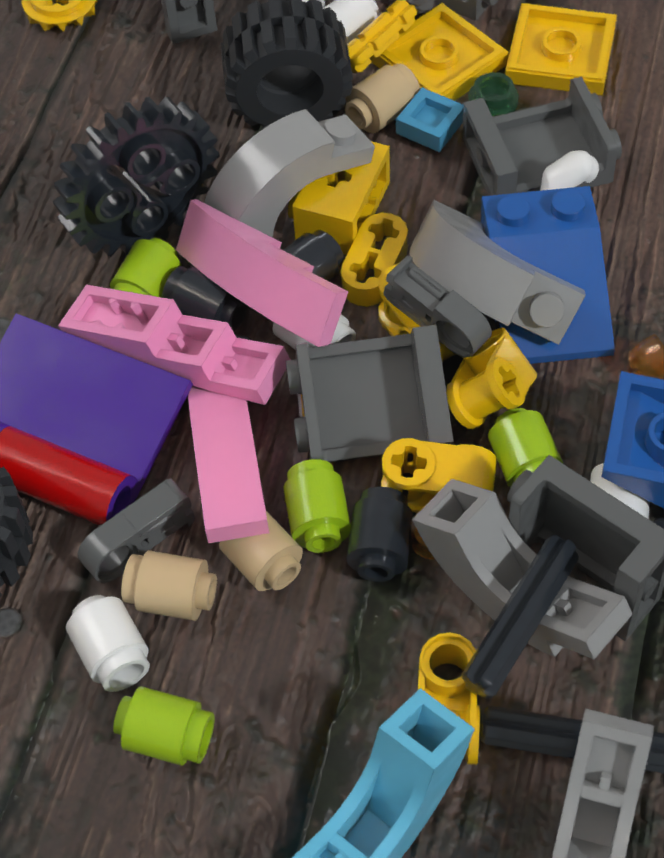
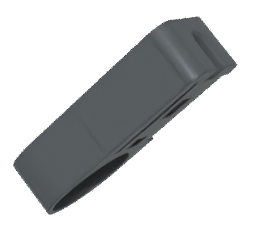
[384,256,492,358]
[77,479,195,583]

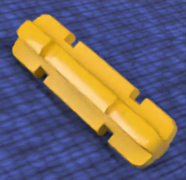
[347,0,417,73]

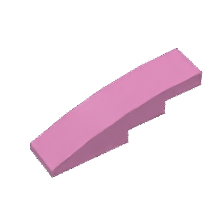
[176,200,348,347]
[58,285,291,405]
[188,386,269,543]

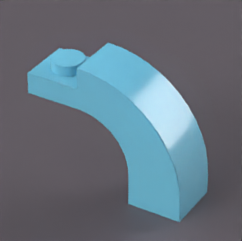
[292,688,475,858]

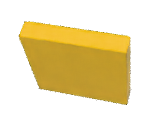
[371,3,509,101]
[505,3,617,96]

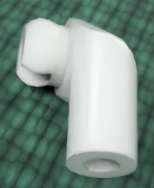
[540,150,599,191]

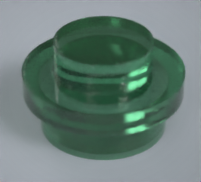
[468,72,519,117]

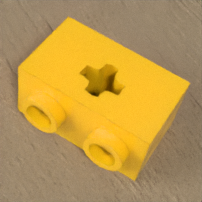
[288,142,390,255]

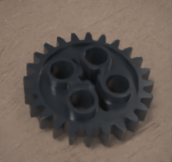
[53,97,220,257]

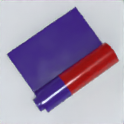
[0,313,193,526]

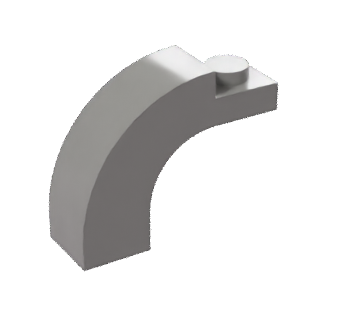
[204,109,375,237]
[409,200,586,345]
[412,479,633,659]
[552,709,654,858]

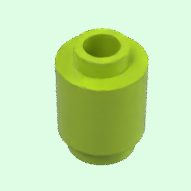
[110,238,182,297]
[488,408,563,488]
[283,459,351,553]
[113,686,215,766]

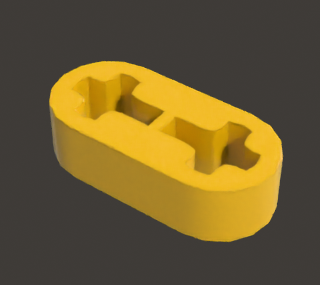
[341,213,408,306]

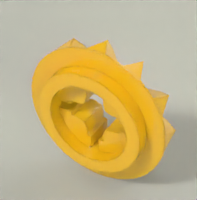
[22,0,98,32]

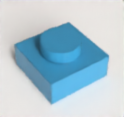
[396,87,464,152]

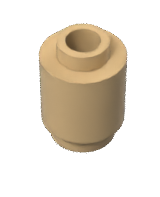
[345,63,420,133]
[219,511,303,591]
[121,550,217,621]

